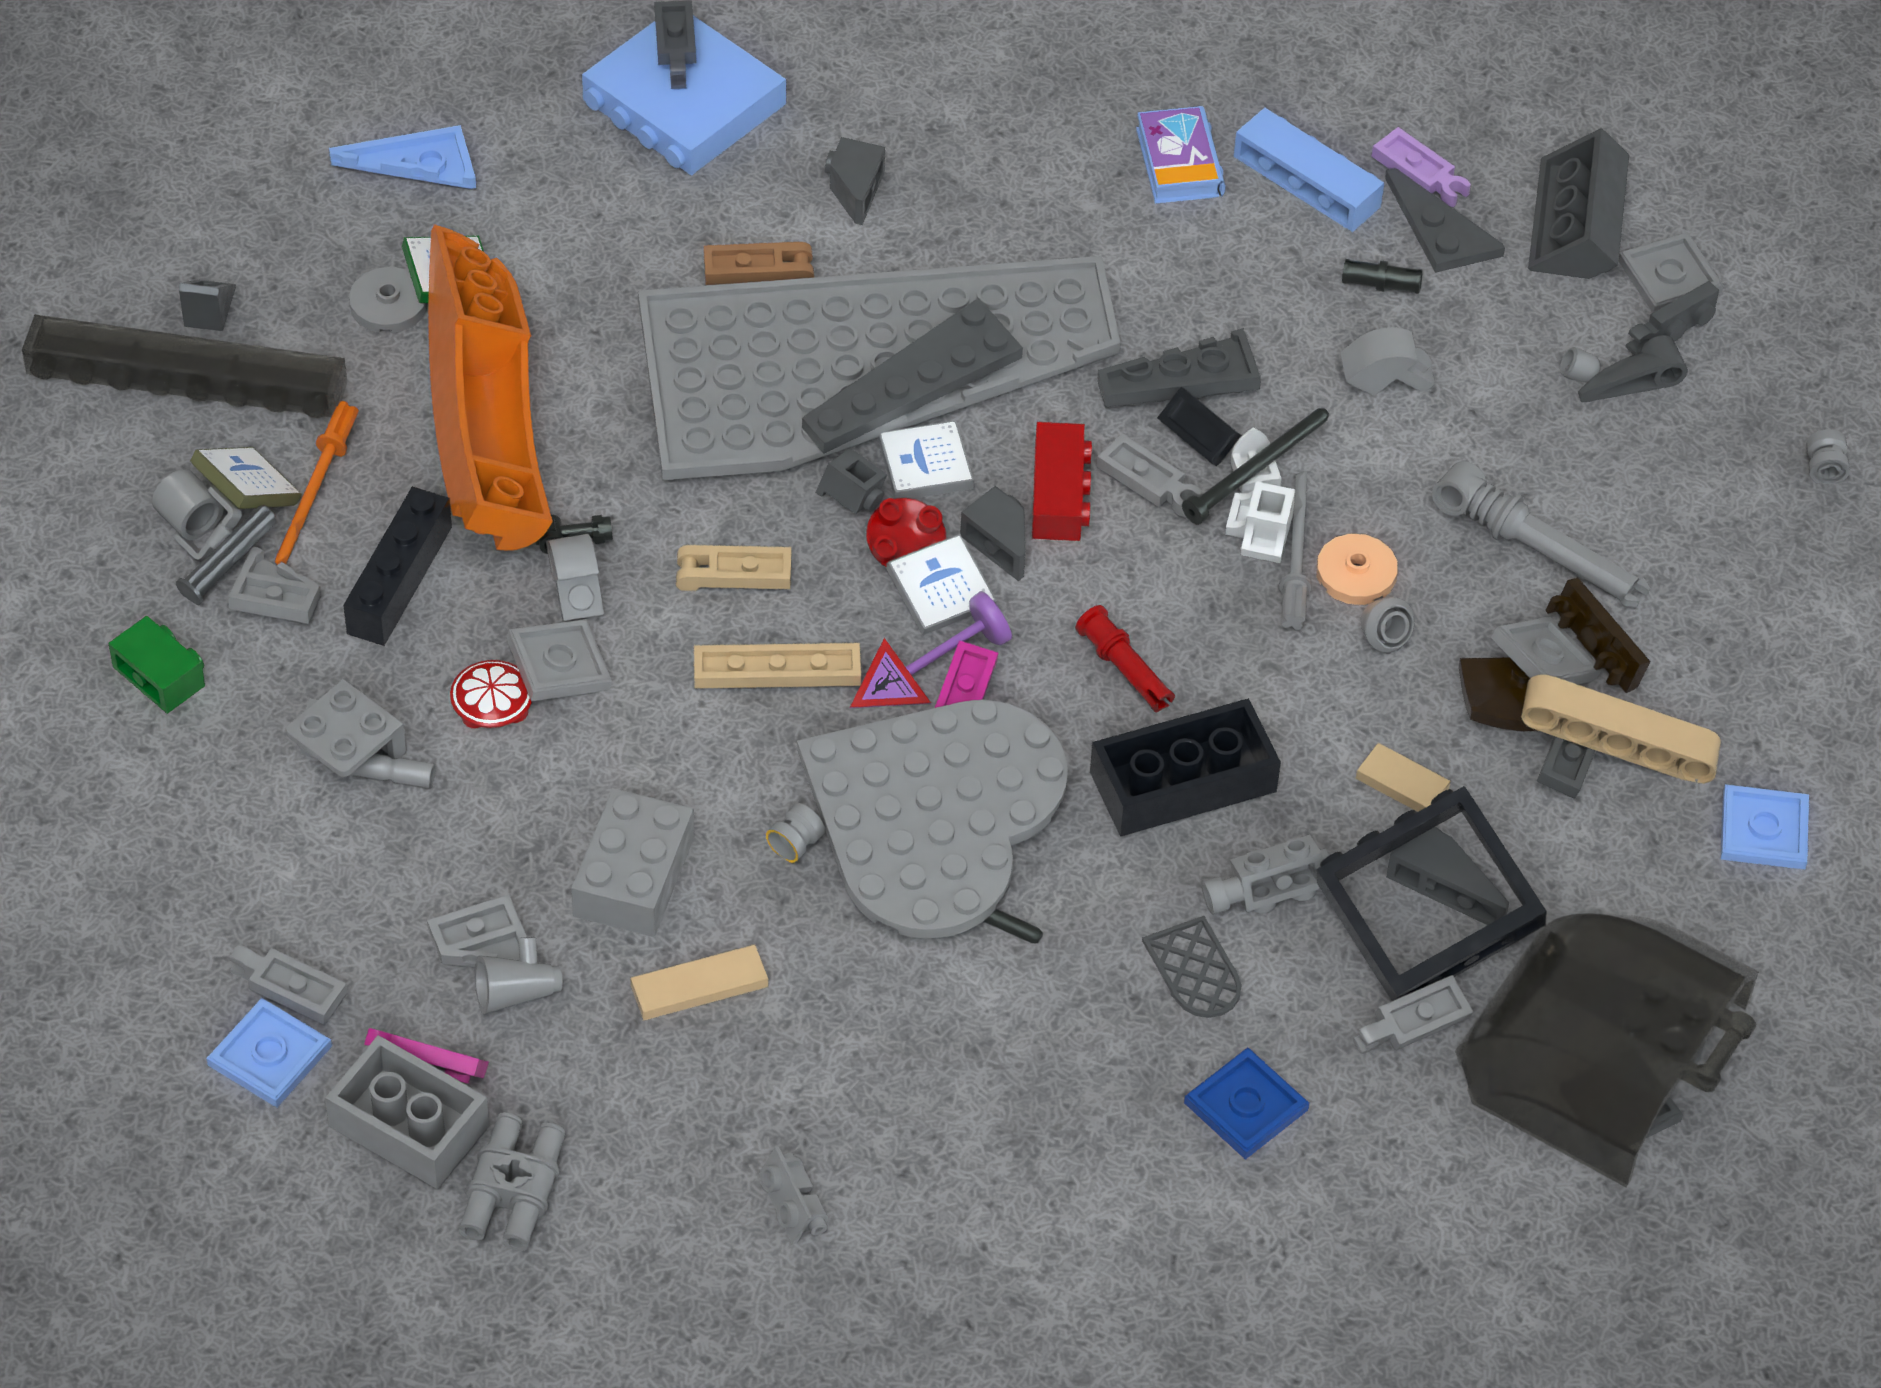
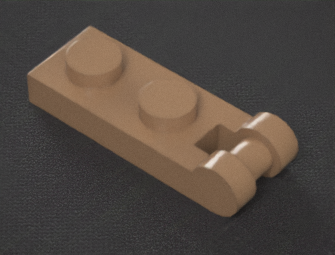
[703,242,814,285]

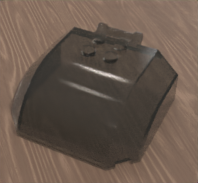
[1455,913,1759,1188]

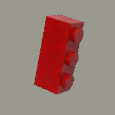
[1032,422,1092,541]

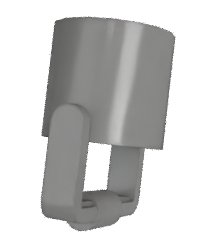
[152,469,242,561]

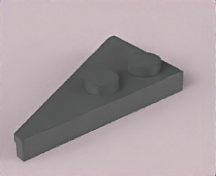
[1385,168,1505,273]

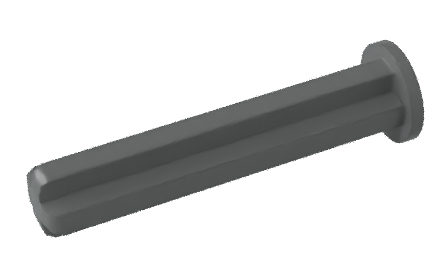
[176,505,276,605]

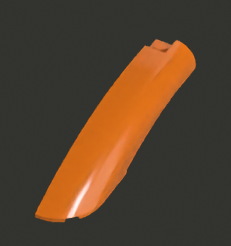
[428,224,553,551]

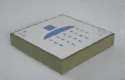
[190,447,302,509]

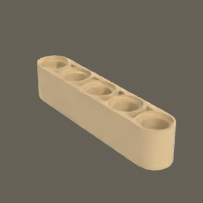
[1521,675,1721,784]

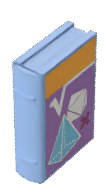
[1136,106,1226,204]

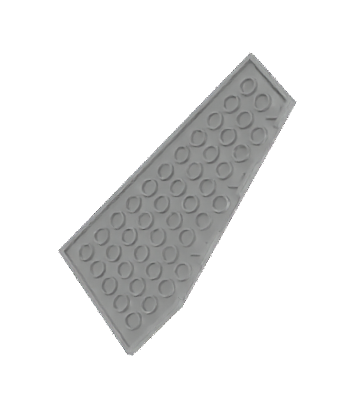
[638,256,1121,480]

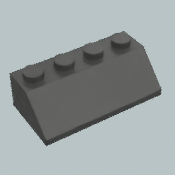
[1528,128,1629,279]

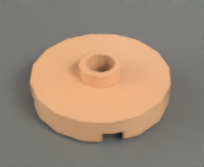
[1317,534,1397,605]

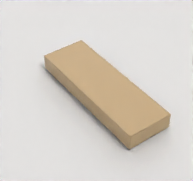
[631,945,768,1021]

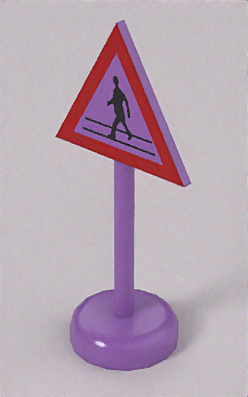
[850,591,1012,708]

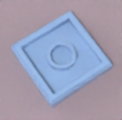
[1721,784,1809,870]
[206,998,332,1108]

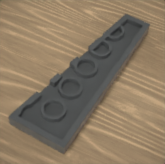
[802,298,1023,454]

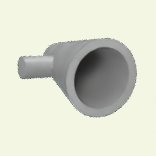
[475,937,563,1014]

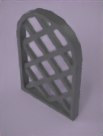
[1142,916,1242,1018]

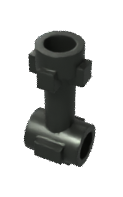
[536,515,613,554]

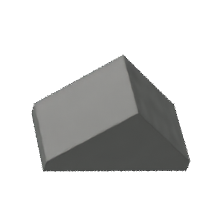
[179,280,236,331]

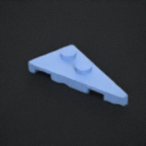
[329,125,476,189]

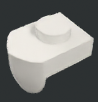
[1231,428,1281,493]

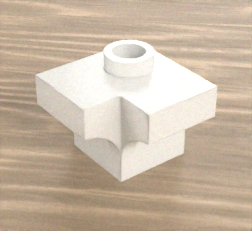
[1225,481,1295,563]

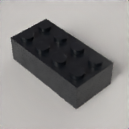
[1090,698,1281,837]

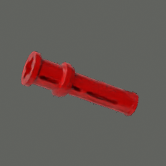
[1075,605,1175,713]

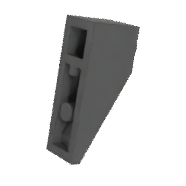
[1386,827,1509,925]

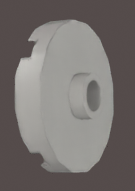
[349,266,427,333]

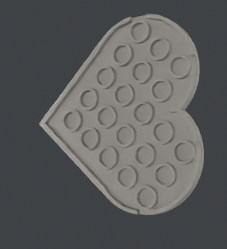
[797,699,1068,939]

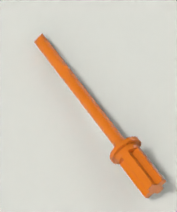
[275,401,359,565]

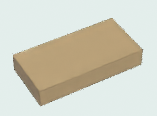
[1356,743,1451,812]

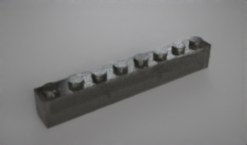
[22,314,347,418]

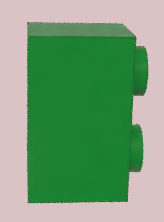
[108,615,205,714]

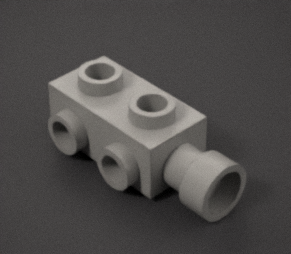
[1202,835,1329,915]

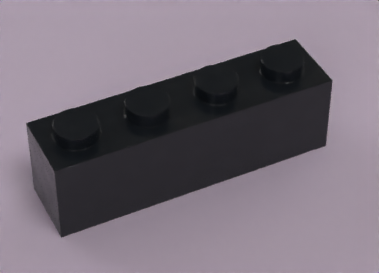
[343,486,452,646]

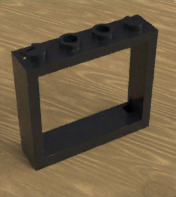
[1316,786,1547,1001]

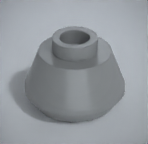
[1361,597,1414,653]

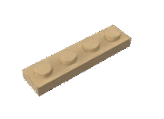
[694,643,861,688]

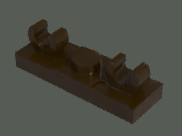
[1545,577,1651,693]

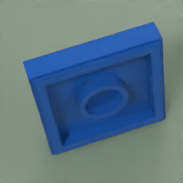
[1184,1047,1309,1160]

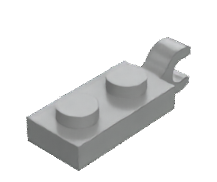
[229,945,347,1025]
[1353,975,1473,1054]

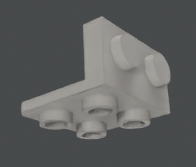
[287,679,406,777]

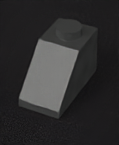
[825,137,885,225]
[960,486,1025,581]

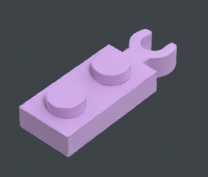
[1372,127,1471,207]

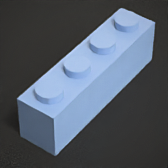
[1234,108,1384,232]

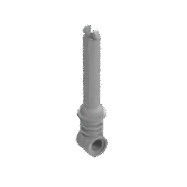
[1432,461,1650,607]

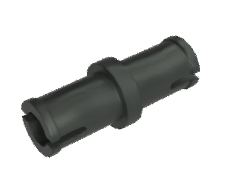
[1342,258,1423,294]

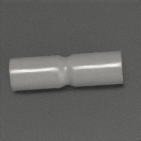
[350,754,436,789]

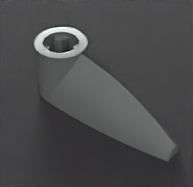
[1578,335,1688,402]

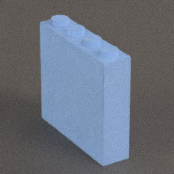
[582,15,786,176]

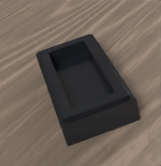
[1157,387,1242,466]

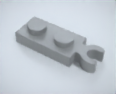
[1096,433,1203,517]

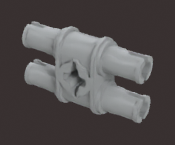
[459,1112,565,1251]

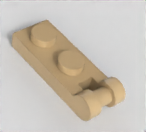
[676,545,791,591]

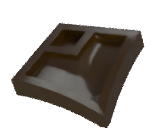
[1459,657,1538,732]

